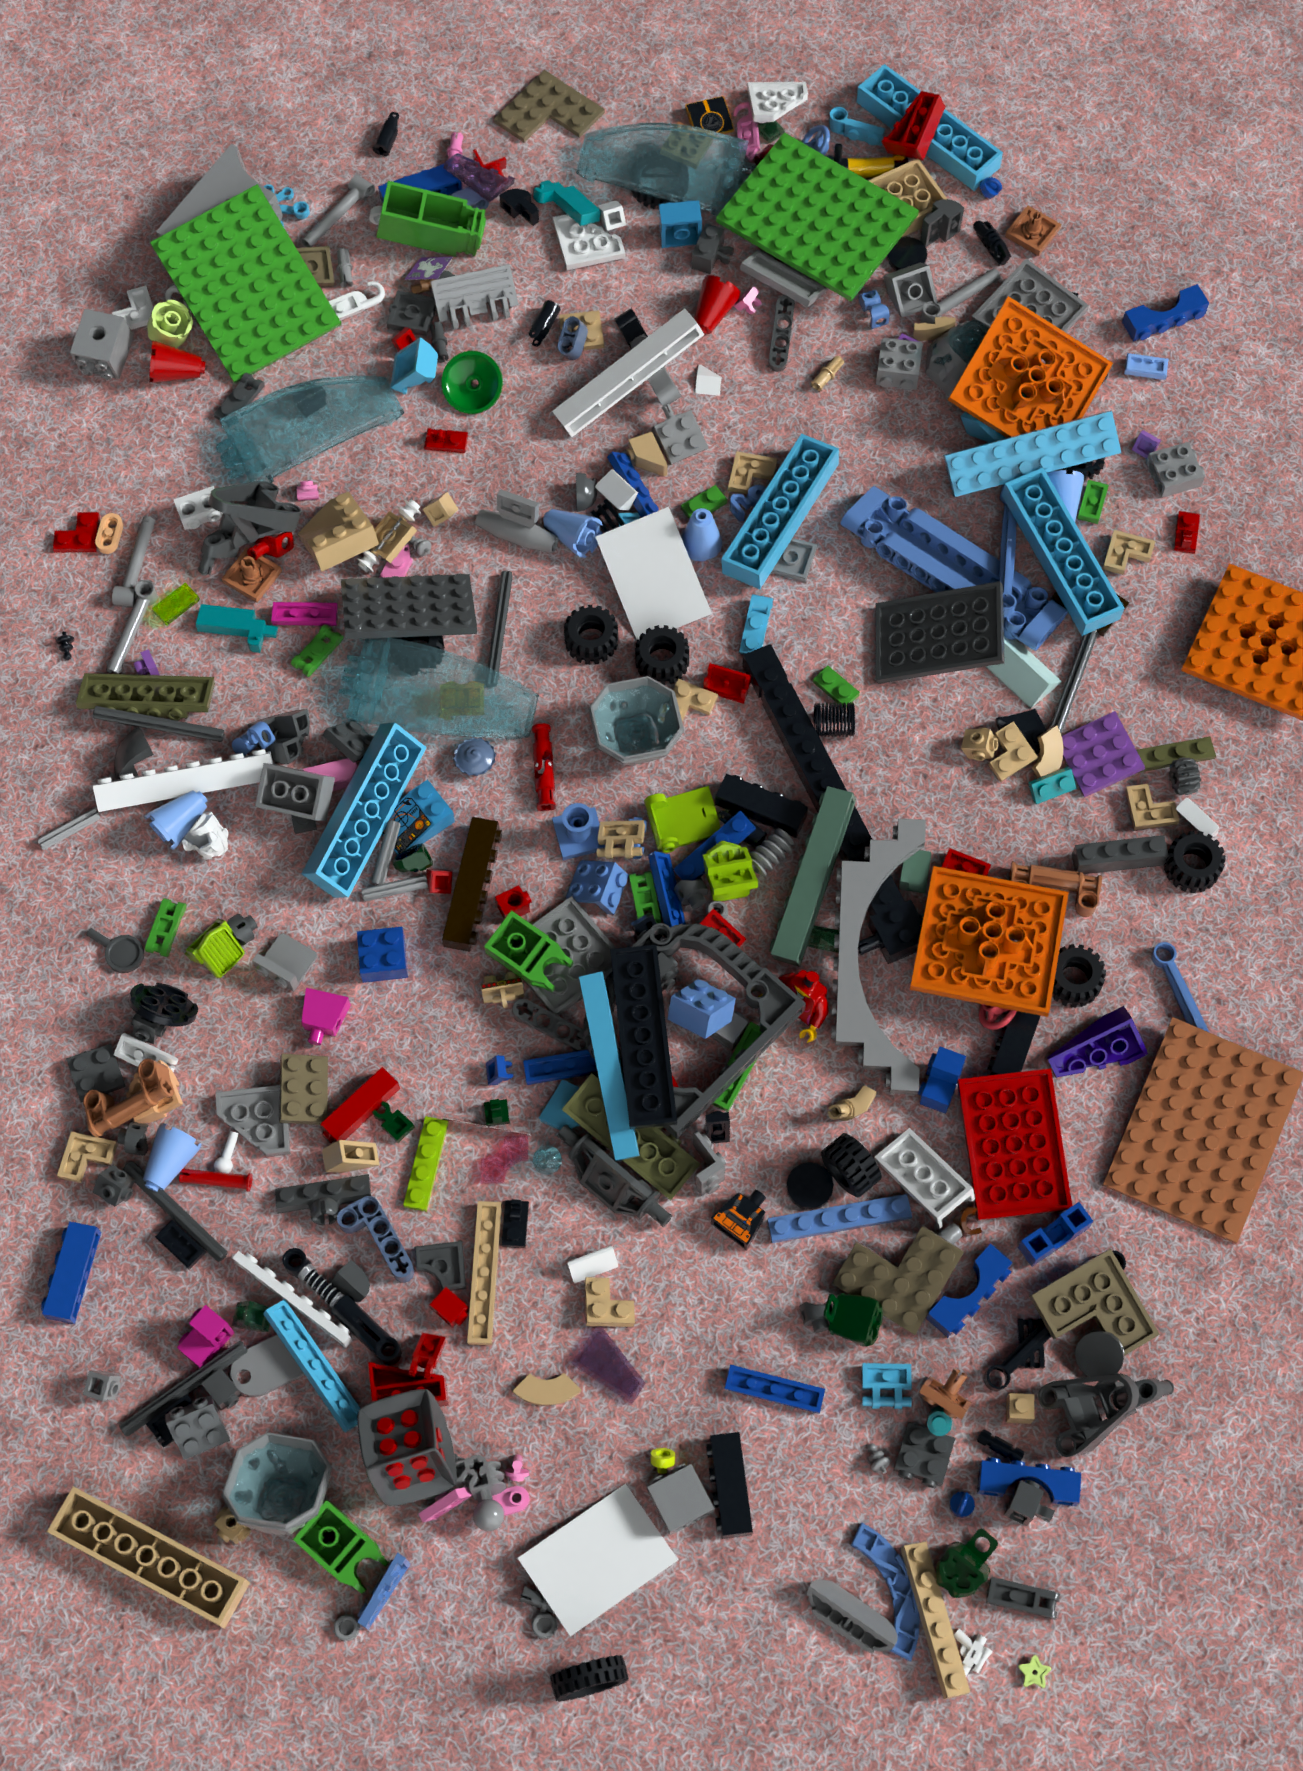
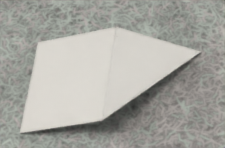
[695,365,722,396]

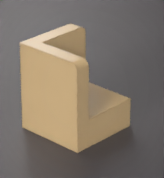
[422,492,458,527]

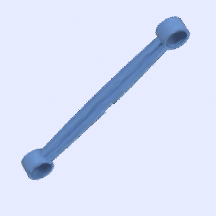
[999,484,1017,618]
[1151,942,1209,1032]

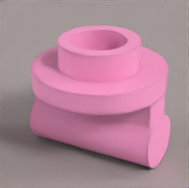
[296,480,319,501]
[505,1454,529,1481]

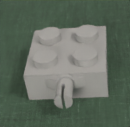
[651,404,709,465]

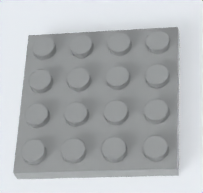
[972,259,1089,333]
[513,896,616,1016]

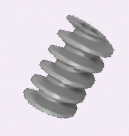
[749,828,794,877]

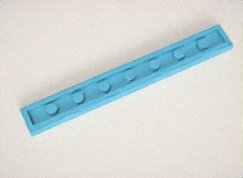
[579,972,640,1161]

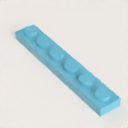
[263,1299,360,1433]

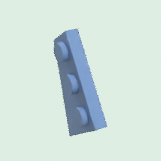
[358,1552,411,1630]

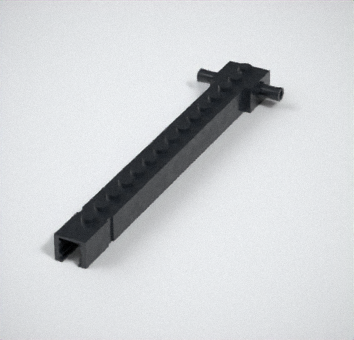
[742,644,924,964]

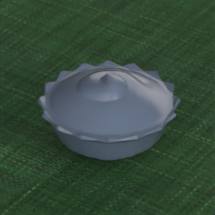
[453,737,496,776]

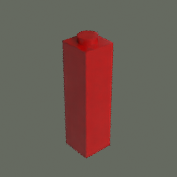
[321,1067,400,1143]

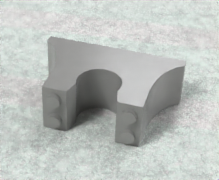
[156,144,283,238]

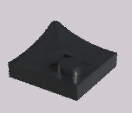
[995,708,1046,754]

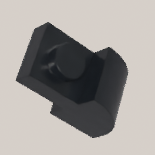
[499,189,539,226]

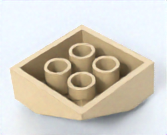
[868,158,947,237]
[298,491,379,571]

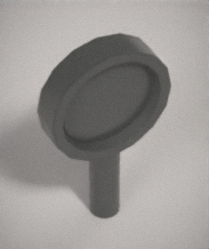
[86,928,144,973]

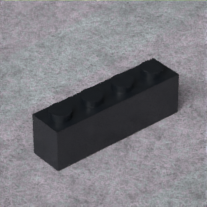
[715,774,808,838]
[987,1011,1040,1075]
[706,1432,753,1539]

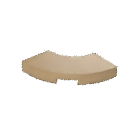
[1032,725,1063,778]
[513,1373,581,1406]

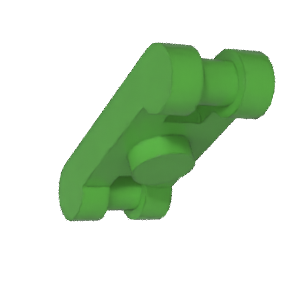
[291,624,344,677]
[629,871,661,924]
[145,898,187,957]

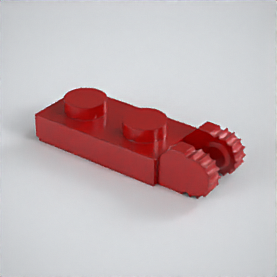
[409,1333,446,1380]

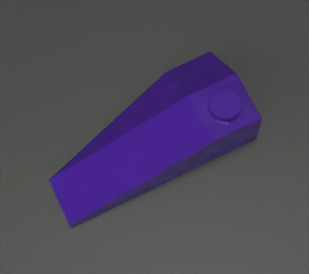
[1047,1006,1148,1077]

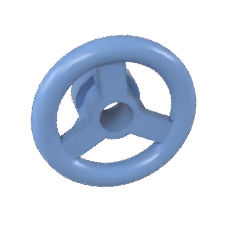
[802,125,830,155]

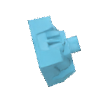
[390,337,438,394]

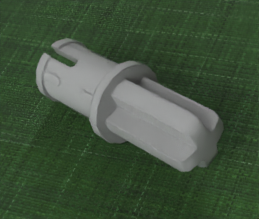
[337,248,353,288]

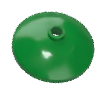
[441,351,503,414]

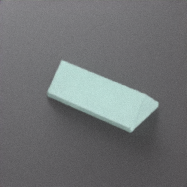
[986,636,1062,708]

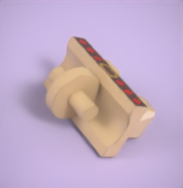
[481,972,525,1009]

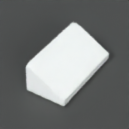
[595,469,638,511]
[1176,797,1219,837]
[567,1246,618,1283]

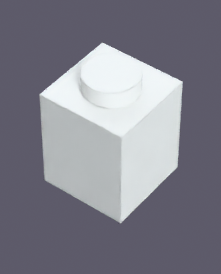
[597,200,626,231]

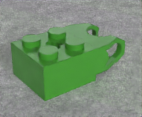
[484,910,574,993]
[293,1500,390,1594]

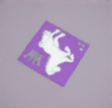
[404,257,453,280]

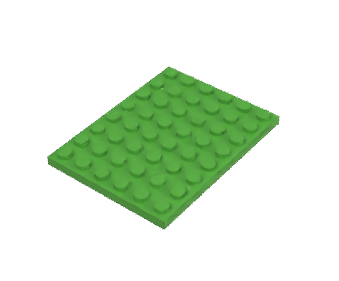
[716,132,919,302]
[150,184,341,384]

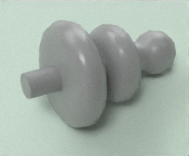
[409,537,431,556]
[867,1443,890,1474]

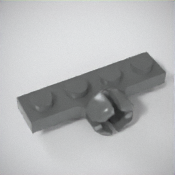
[275,1174,372,1225]

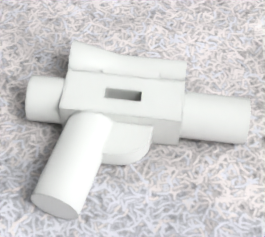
[954,1628,993,1676]

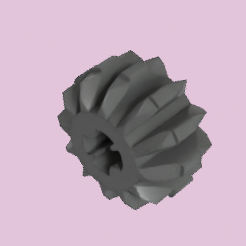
[1169,757,1201,795]

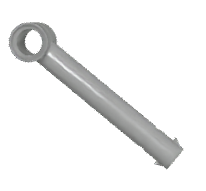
[302,175,375,247]
[920,268,1000,324]
[112,516,155,608]
[106,580,158,674]

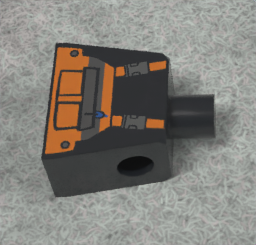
[711,1189,766,1251]

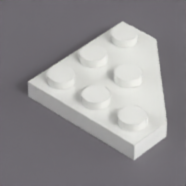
[747,82,808,123]
[553,214,626,270]

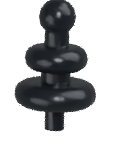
[56,632,74,660]

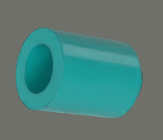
[927,1406,953,1436]

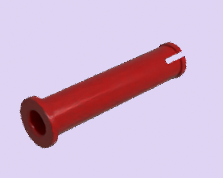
[179,1168,253,1192]

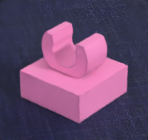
[734,286,762,314]

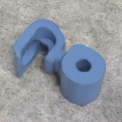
[859,289,890,329]
[730,485,766,522]
[232,721,275,756]

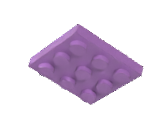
[1062,711,1145,797]

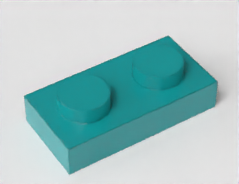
[1028,767,1077,804]

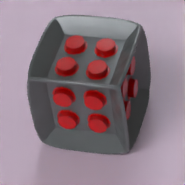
[357,1389,457,1506]

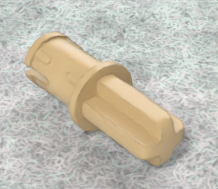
[811,355,844,391]

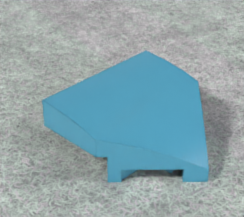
[539,1080,580,1130]

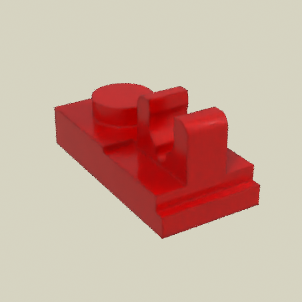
[424,428,468,453]
[1174,511,1200,554]
[699,908,746,947]

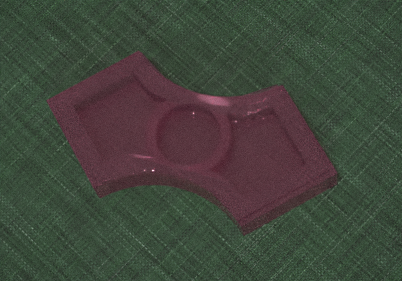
[481,1136,529,1184]

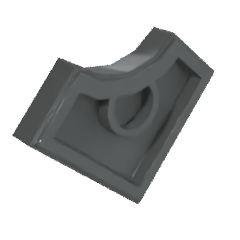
[414,1241,467,1291]

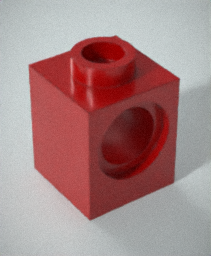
[495,885,532,919]
[429,1287,469,1328]

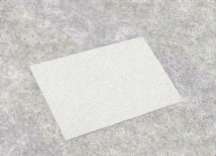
[596,507,712,640]
[518,1484,678,1637]

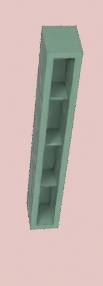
[769,786,856,967]

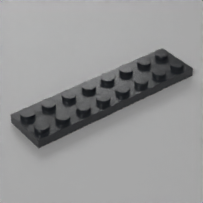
[610,944,677,1130]

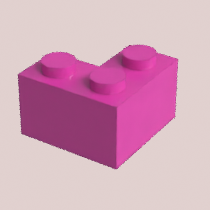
[177,1305,234,1368]

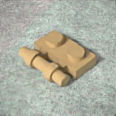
[597,820,645,859]

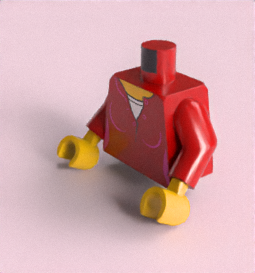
[758,970,829,1043]

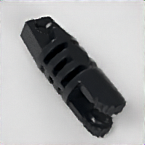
[973,221,1011,265]

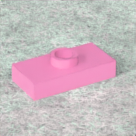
[418,1487,472,1522]

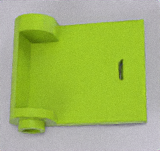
[644,786,721,853]

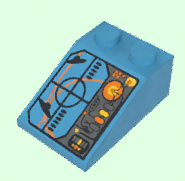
[381,779,455,855]

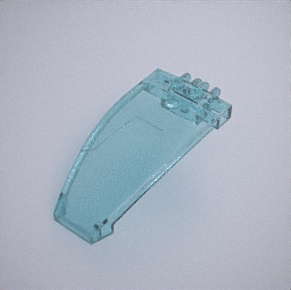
[576,123,757,216]
[215,376,404,483]
[339,638,539,740]

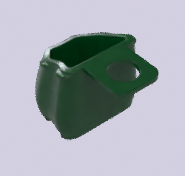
[824,1293,883,1347]
[936,1528,998,1598]

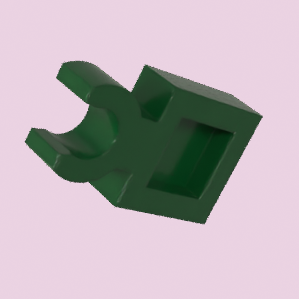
[373,1101,415,1143]

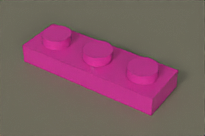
[271,602,338,626]

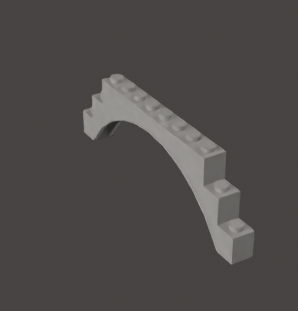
[831,819,926,1095]

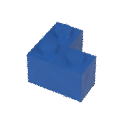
[918,1046,966,1114]

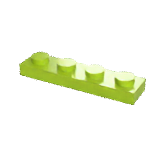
[403,1116,449,1212]

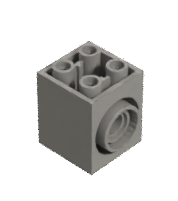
[70,309,134,380]

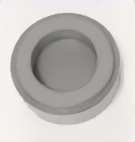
[532,1612,557,1639]
[334,1615,360,1642]

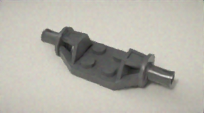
[557,1125,673,1227]

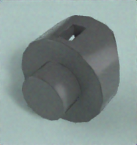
[674,877,708,909]
[227,914,258,946]
[118,1122,149,1156]
[799,1302,833,1333]

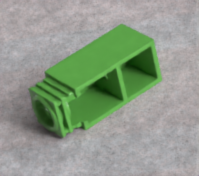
[376,181,486,257]

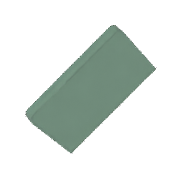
[899,850,931,893]

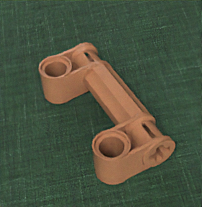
[1009,861,1102,917]
[83,1058,174,1137]

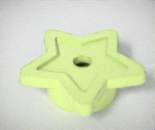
[1018,1655,1051,1688]

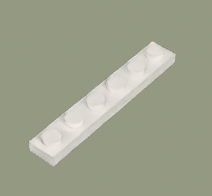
[232,1251,352,1348]

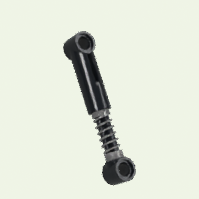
[282,1248,402,1365]

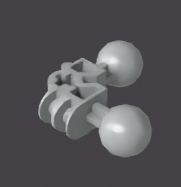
[426,1453,506,1532]

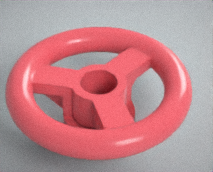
[979,1004,1017,1030]

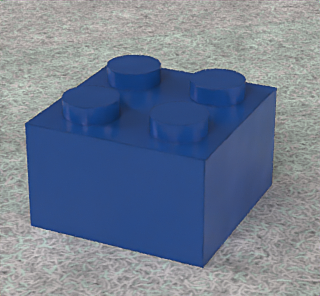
[357,926,408,983]

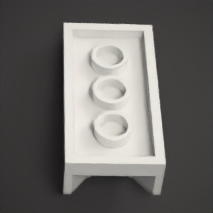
[874,1128,975,1229]

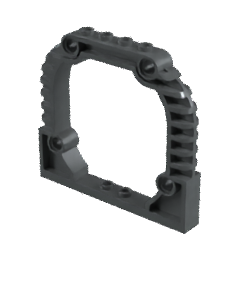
[583,923,806,1139]

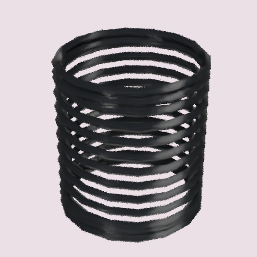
[814,702,855,737]

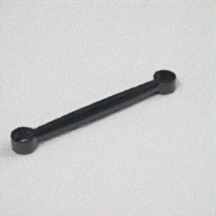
[984,1251,1126,1391]

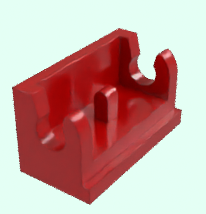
[703,663,751,704]

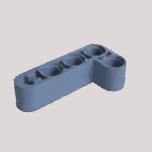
[337,1196,415,1283]

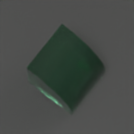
[232,1301,270,1332]

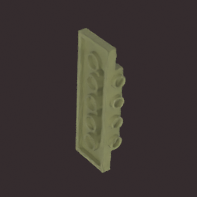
[76,673,215,721]
[562,1073,700,1200]

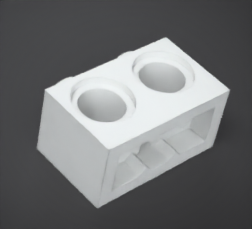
[174,486,223,530]

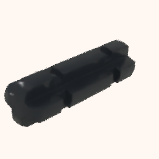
[977,1429,1025,1461]

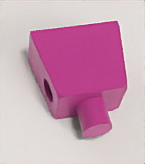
[302,988,351,1046]

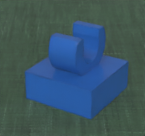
[486,1055,514,1085]

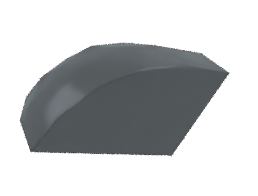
[576,473,597,512]
[330,1260,370,1302]

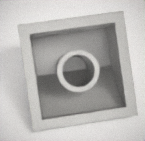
[884,263,938,318]

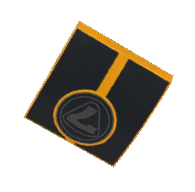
[685,96,734,137]

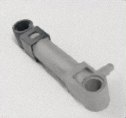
[614,308,682,406]

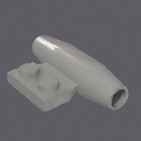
[475,489,559,553]

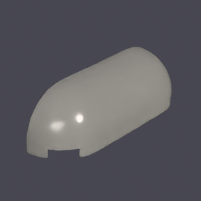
[807,1579,898,1653]

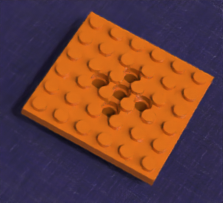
[947,296,1113,438]
[1181,563,1303,721]
[910,866,1069,1017]

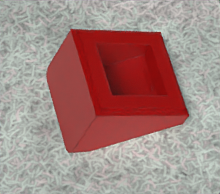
[426,869,453,894]

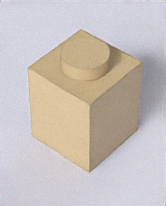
[1006,1393,1034,1424]

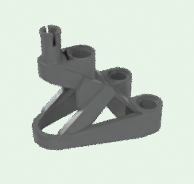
[198,481,302,575]
[1038,1373,1174,1457]

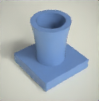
[552,803,605,861]

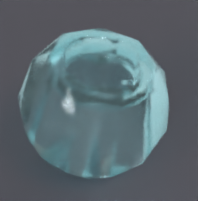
[532,1145,562,1175]

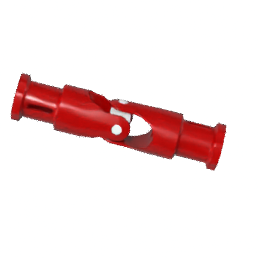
[532,723,556,811]

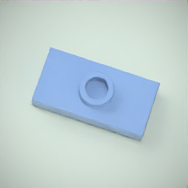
[1124,353,1169,380]

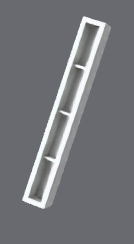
[552,308,704,437]
[93,749,273,812]

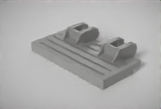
[739,250,828,308]
[430,264,519,330]

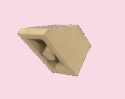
[626,432,667,477]
[322,1140,380,1173]

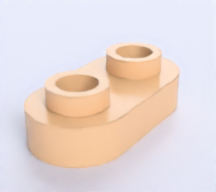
[95,513,123,554]

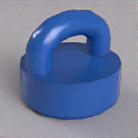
[980,177,1002,199]
[949,1491,975,1518]

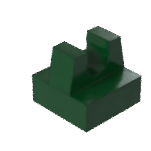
[484,1099,510,1126]

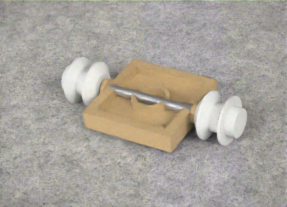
[356,499,421,573]

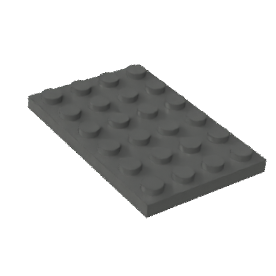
[341,574,477,640]
[876,581,1004,684]

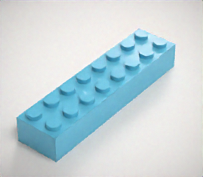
[856,64,1003,191]
[943,411,1122,497]
[721,433,839,590]
[1002,467,1125,636]
[301,722,427,898]

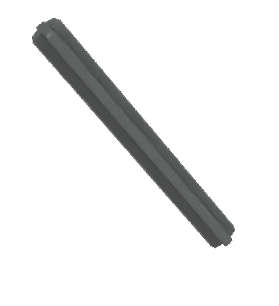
[485,571,513,687]
[1050,630,1098,733]
[93,706,224,742]
[123,1161,228,1262]
[120,1341,248,1437]

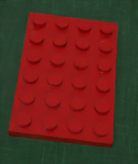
[957,1068,1072,1221]

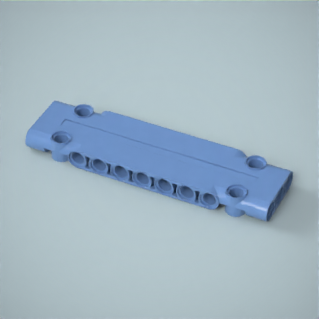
[841,486,1068,651]

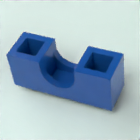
[1018,1202,1094,1267]

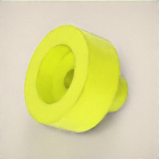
[650,1448,675,1474]

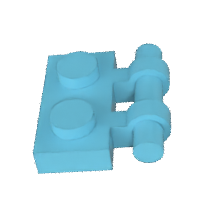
[862,1363,912,1409]

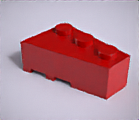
[881,91,945,161]
[368,1362,449,1407]

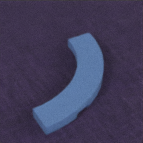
[851,1522,920,1662]

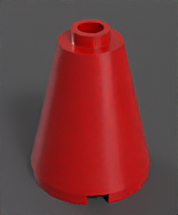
[694,275,741,335]
[149,341,205,383]

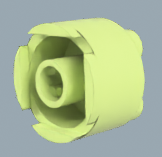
[147,300,193,348]

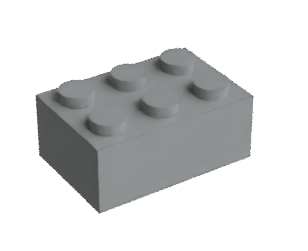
[255,763,335,821]

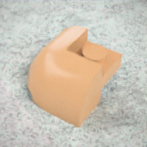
[126,1060,183,1123]

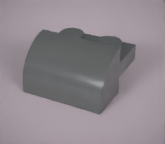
[920,199,964,247]

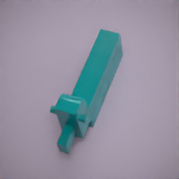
[533,180,601,226]
[196,604,278,653]

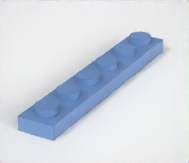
[767,1194,912,1243]

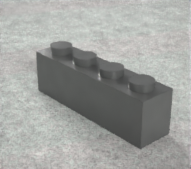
[1072,835,1168,874]

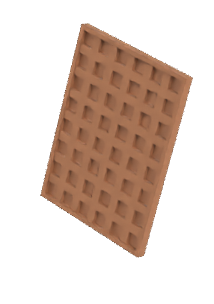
[1102,1017,1303,1244]

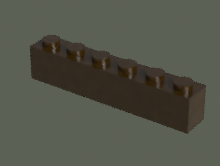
[442,817,502,952]

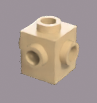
[961,727,998,761]
[214,1507,252,1544]

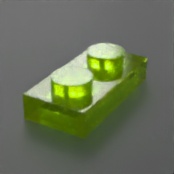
[152,583,200,626]

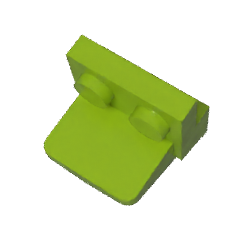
[703,841,758,901]
[184,918,245,978]

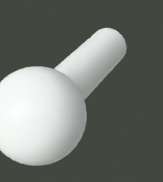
[214,1131,239,1173]

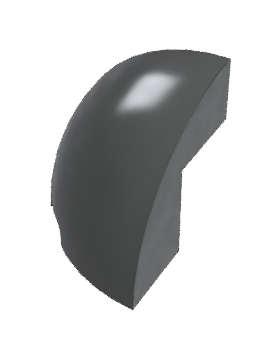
[247,709,310,764]
[114,727,154,780]

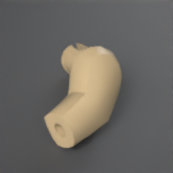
[828,1085,877,1121]

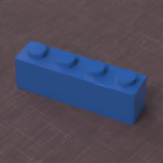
[378,161,462,204]
[41,1221,102,1324]

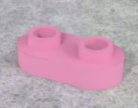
[492,1486,530,1517]

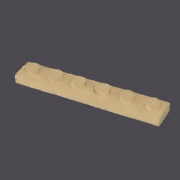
[467,1201,502,1345]
[900,1542,970,1699]

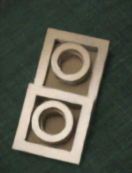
[913,316,956,341]

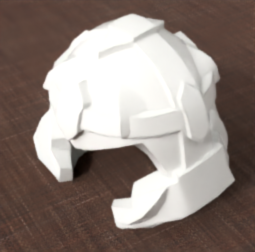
[182,812,228,860]

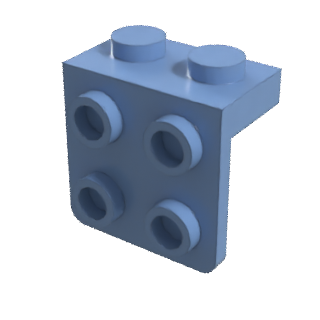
[566,860,629,915]

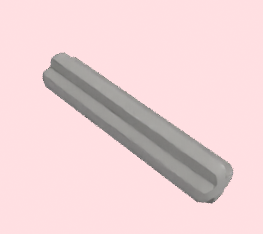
[37,808,100,850]
[371,820,401,885]
[361,875,428,901]

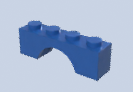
[1122,284,1209,341]
[926,1243,1013,1338]
[977,1457,1081,1506]

